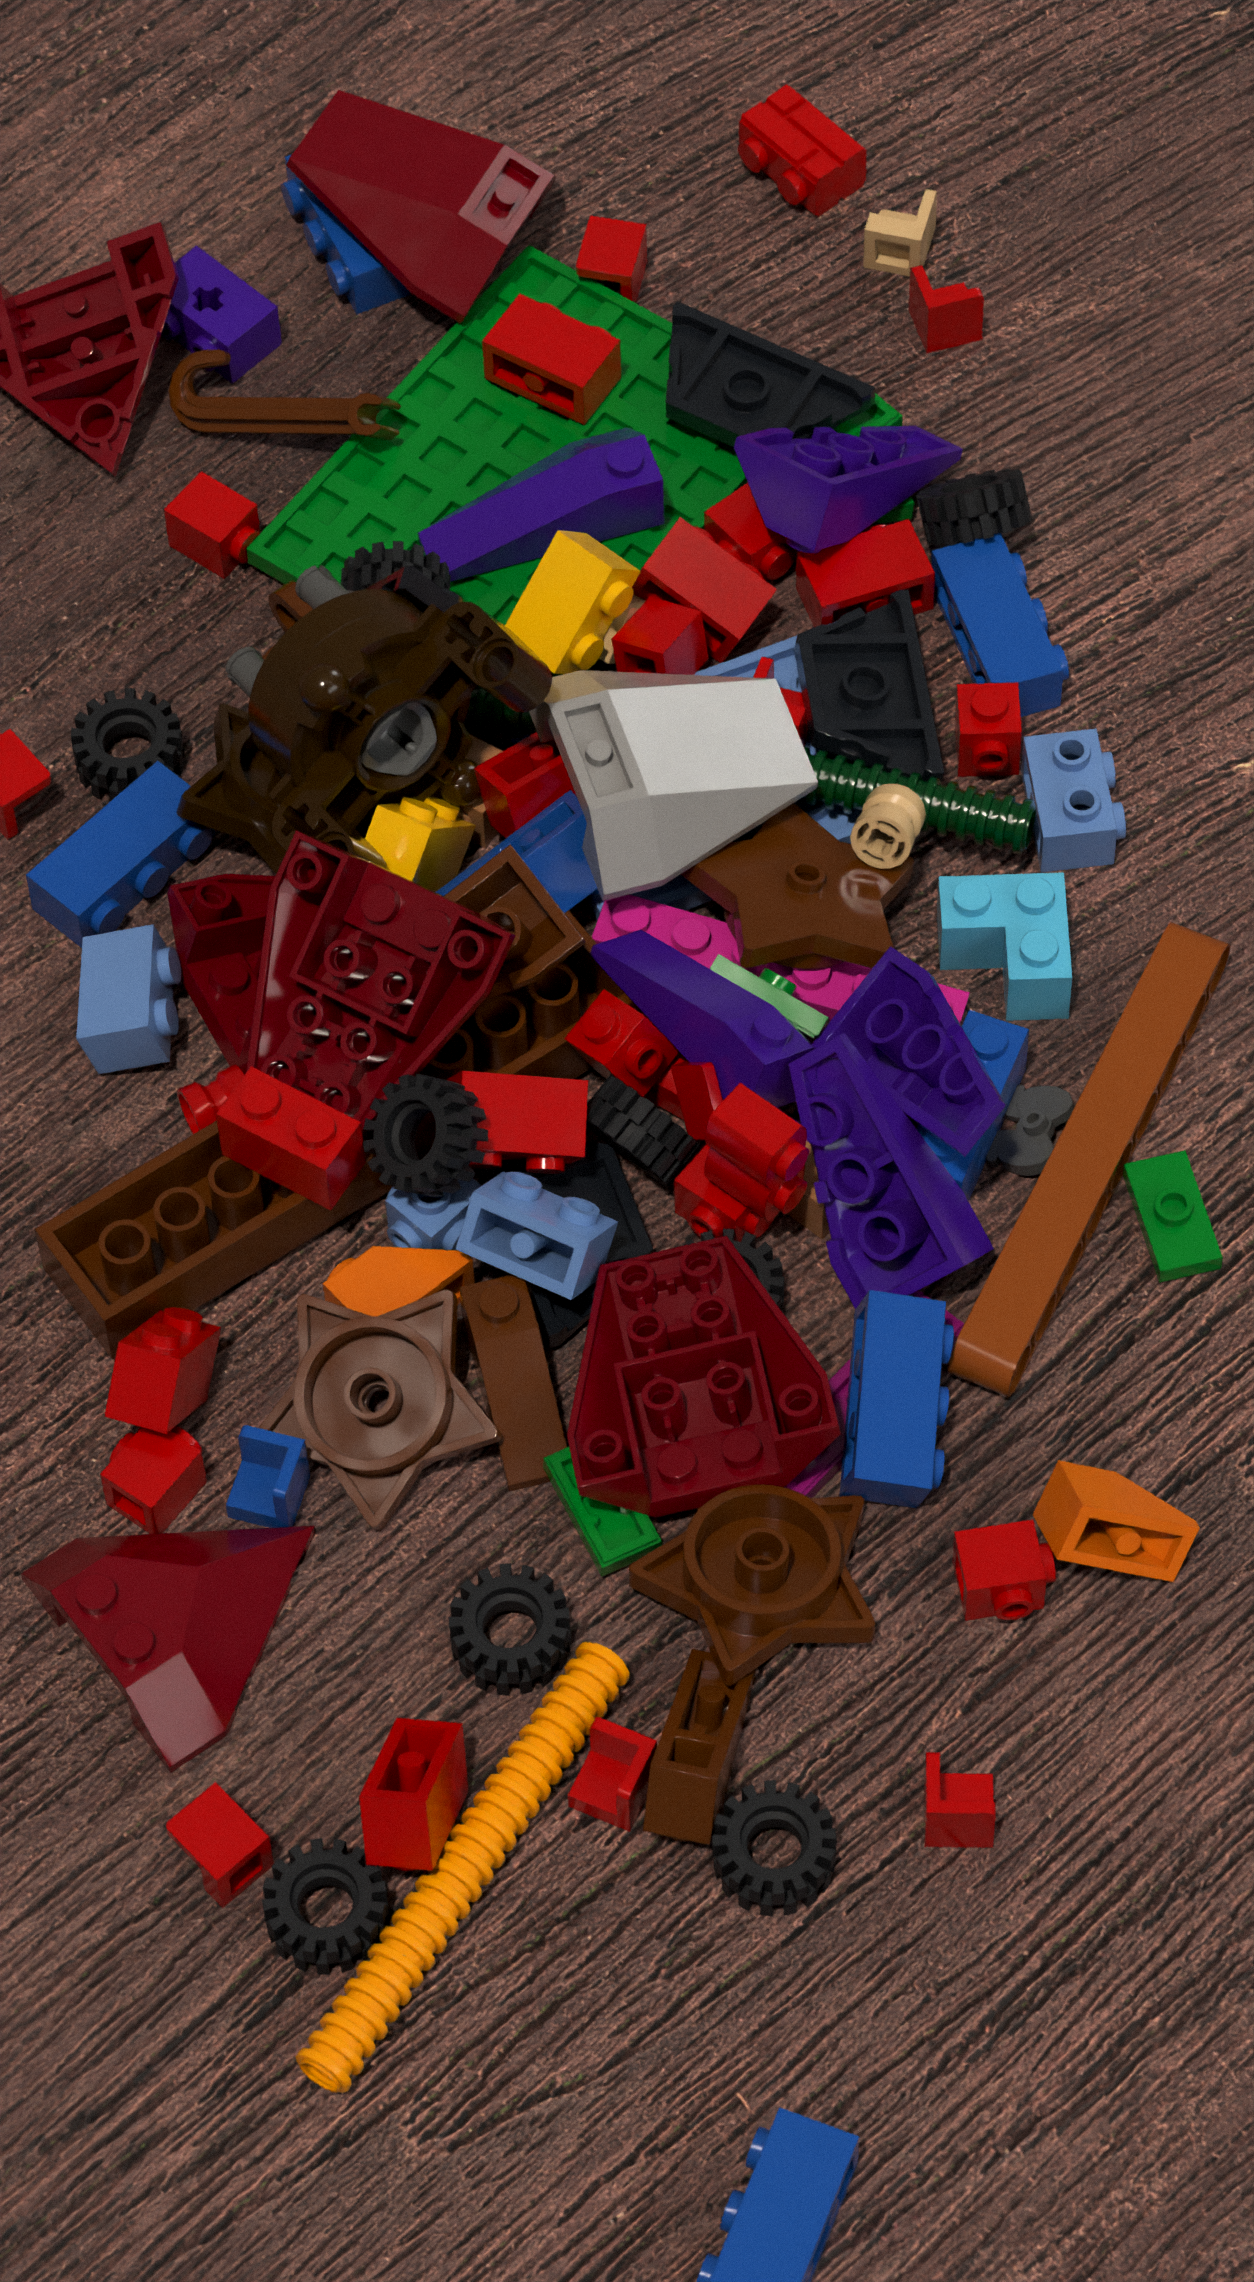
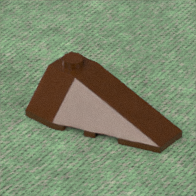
[444,844,586,1001]

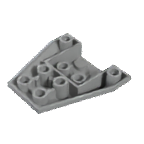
[529,670,818,901]

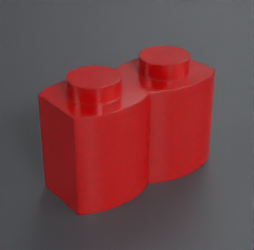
[704,1083,809,1222]

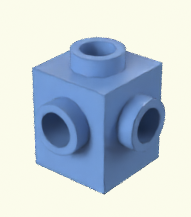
[385,1178,482,1250]

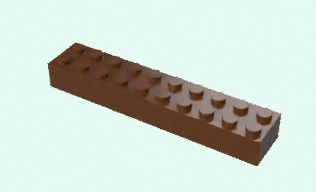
[35,910,642,1359]

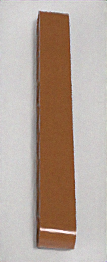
[948,922,1230,1397]

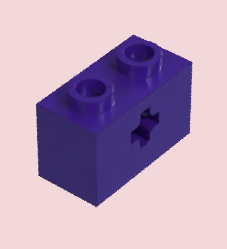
[161,245,282,384]

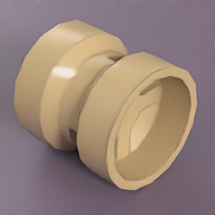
[850,784,926,869]

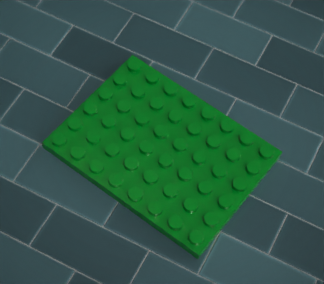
[246,245,748,677]

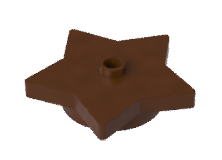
[681,803,915,969]
[259,1289,502,1530]
[629,1484,876,1686]

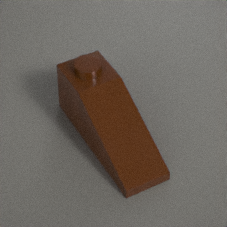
[459,1275,567,1492]
[643,1649,757,1845]

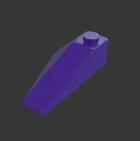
[734,426,963,553]
[418,427,664,582]
[590,930,816,1108]
[812,946,1006,1157]
[788,1033,994,1309]

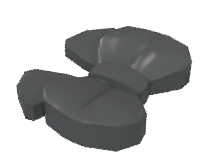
[986,1084,1075,1176]

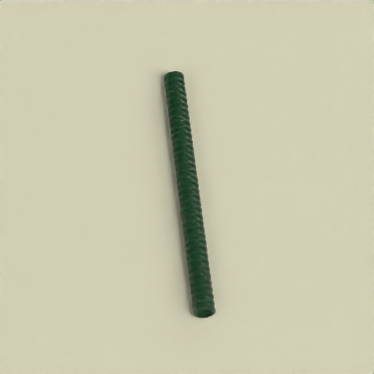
[464,685,1036,854]

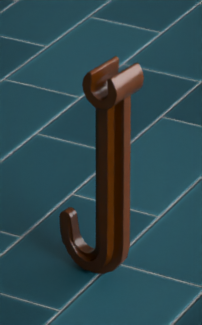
[169,350,401,441]

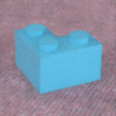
[937,872,1072,1021]

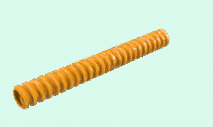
[296,1642,630,2093]

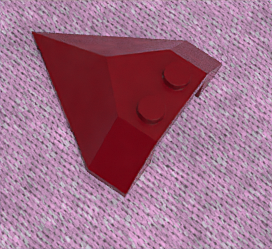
[0,222,179,477]
[21,1526,316,1773]

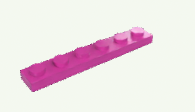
[592,894,970,1025]

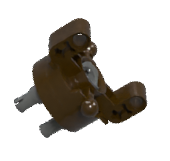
[226,565,552,869]

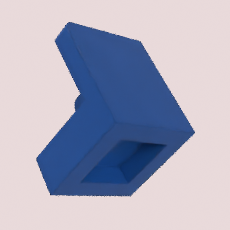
[226,1425,310,1528]

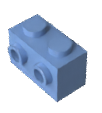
[1021,728,1126,873]
[76,924,181,1074]
[456,1172,618,1300]

